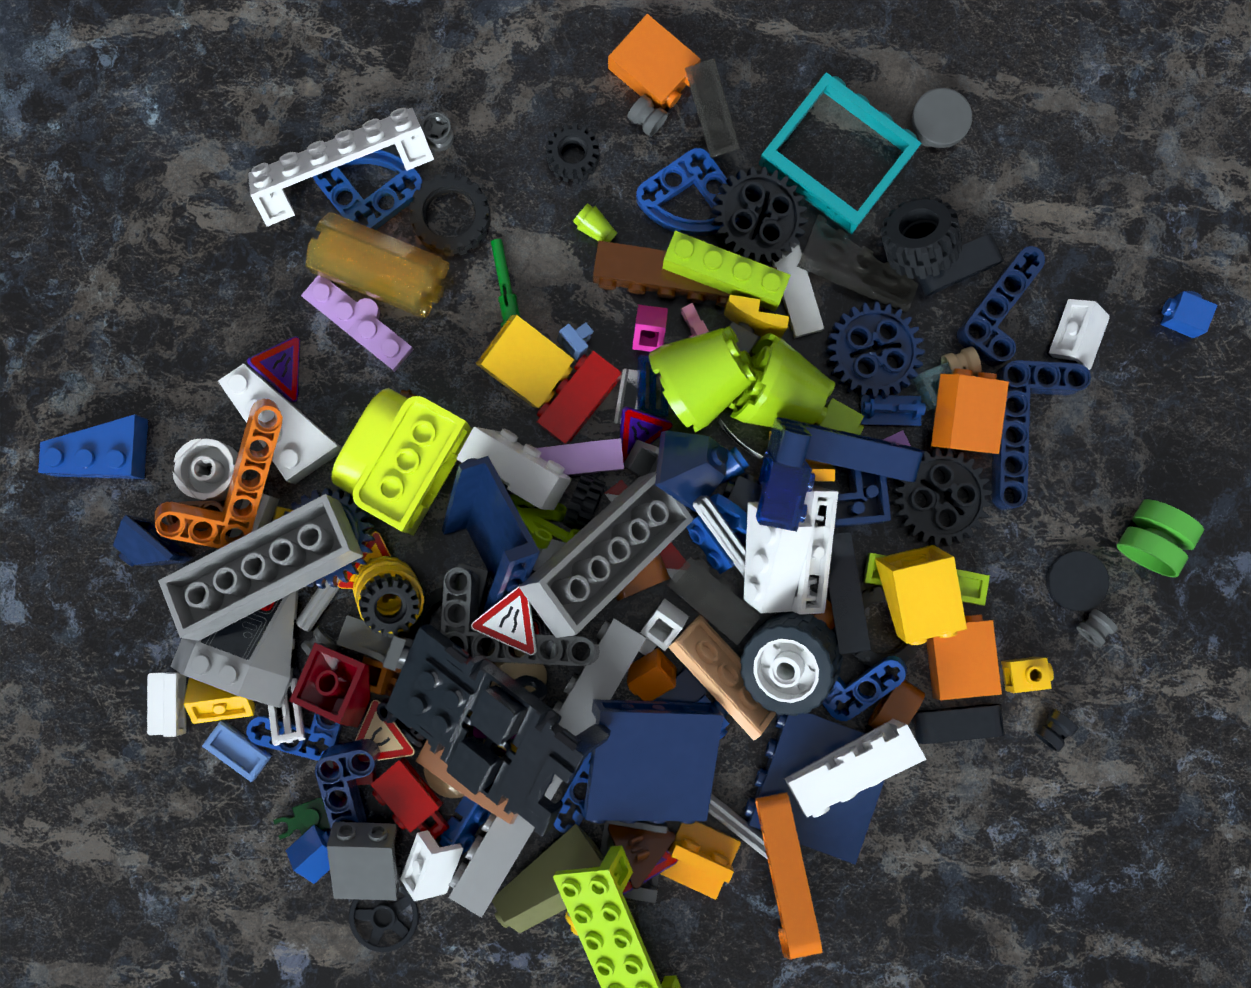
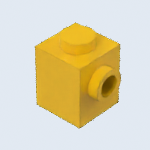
[1001,657,1054,693]

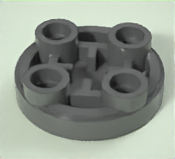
[911,88,972,148]

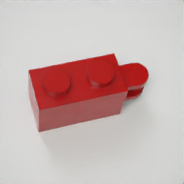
[370,757,450,840]

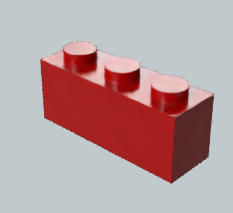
[537,351,622,445]

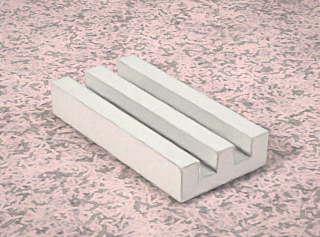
[268,678,306,746]

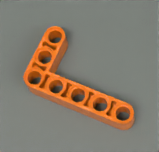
[155,399,283,549]
[755,792,822,959]

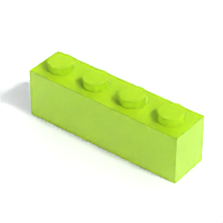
[663,231,791,312]

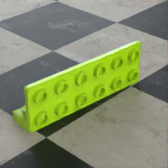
[553,845,681,988]

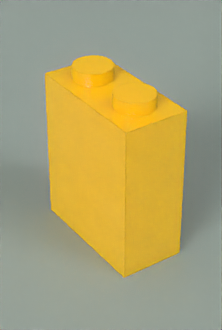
[476,315,574,408]

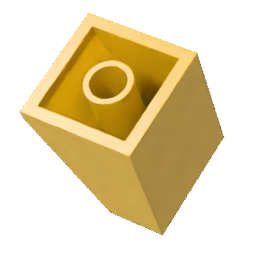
[875,545,967,645]

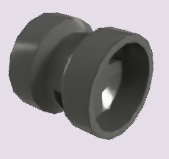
[627,94,668,137]
[421,112,454,151]

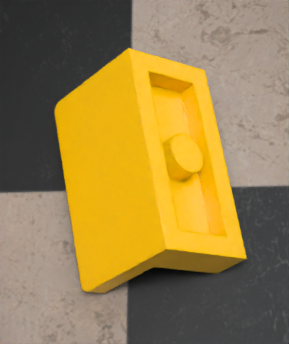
[183,678,255,724]

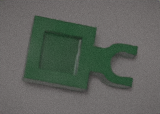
[273,796,330,840]

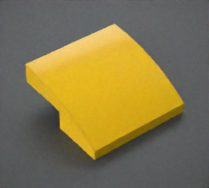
[724,295,789,338]

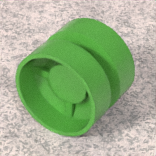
[1117,499,1204,577]

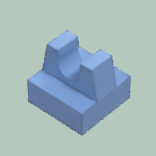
[557,322,594,362]

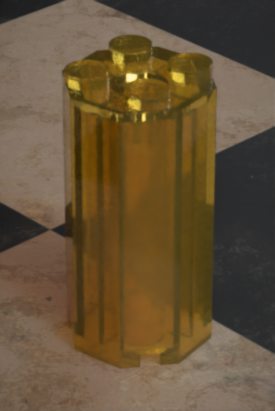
[305,212,449,318]

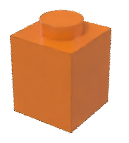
[627,648,677,701]

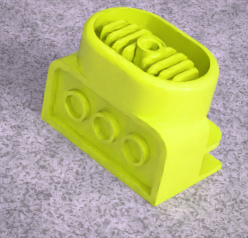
[331,388,472,536]

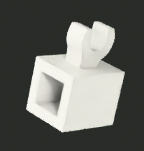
[639,598,689,655]

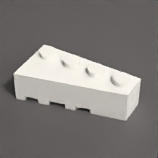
[218,364,342,484]
[785,719,926,818]

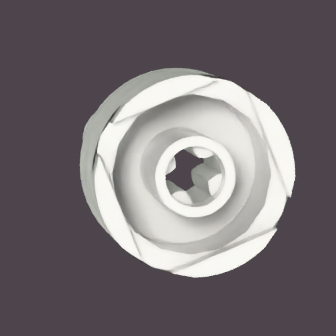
[173,438,246,502]

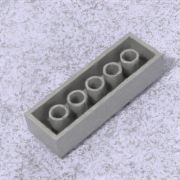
[519,471,694,638]
[158,494,363,641]

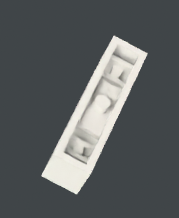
[788,485,838,615]

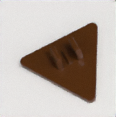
[608,824,676,889]

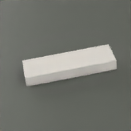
[771,245,824,339]

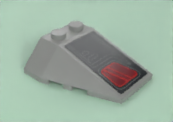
[170,590,299,708]

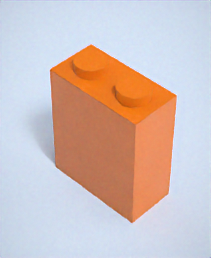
[608,14,701,109]
[931,368,1009,454]
[926,614,1002,700]

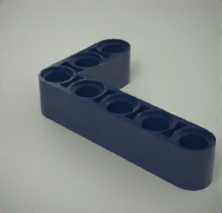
[991,360,1091,510]
[767,417,924,482]

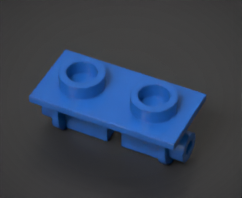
[861,395,926,426]
[686,516,735,574]
[439,796,491,855]

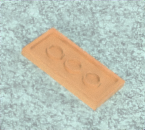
[668,615,776,740]

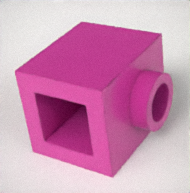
[632,305,668,352]

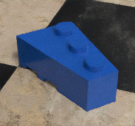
[38,414,148,479]

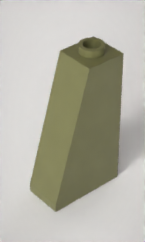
[492,824,605,933]

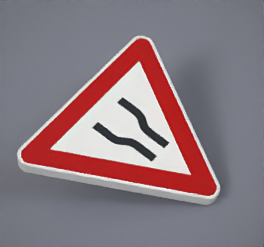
[471,586,537,655]

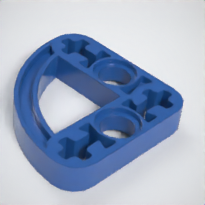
[636,148,741,236]
[313,150,423,236]

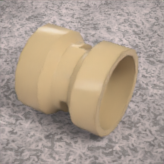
[941,346,982,376]

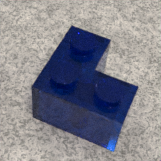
[755,449,815,532]

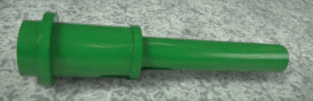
[491,239,524,328]

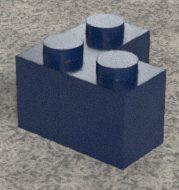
[821,468,891,527]

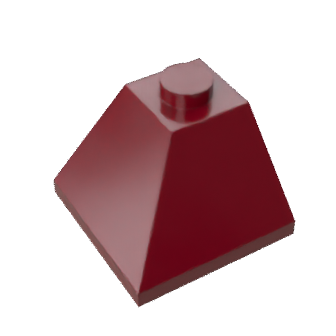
[289,643,370,728]

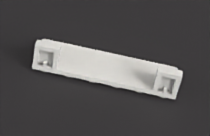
[248,108,434,226]

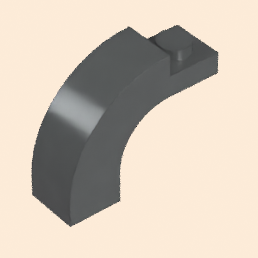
[336,613,414,671]

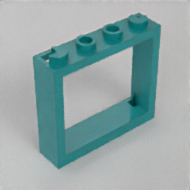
[759,72,921,234]

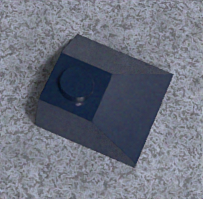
[655,431,728,512]
[113,515,193,566]

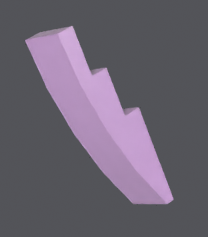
[536,438,624,477]

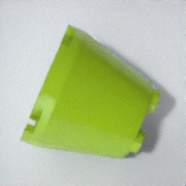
[649,326,757,432]
[728,333,835,428]

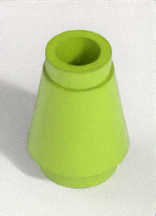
[573,203,617,242]

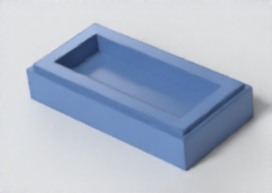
[202,720,272,782]

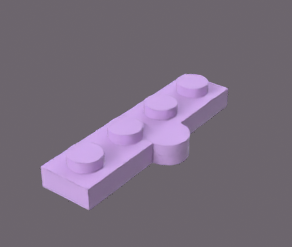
[301,273,414,372]

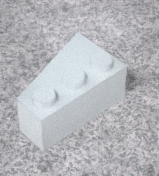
[456,427,572,510]
[744,502,813,613]

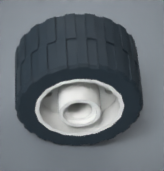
[740,612,843,716]

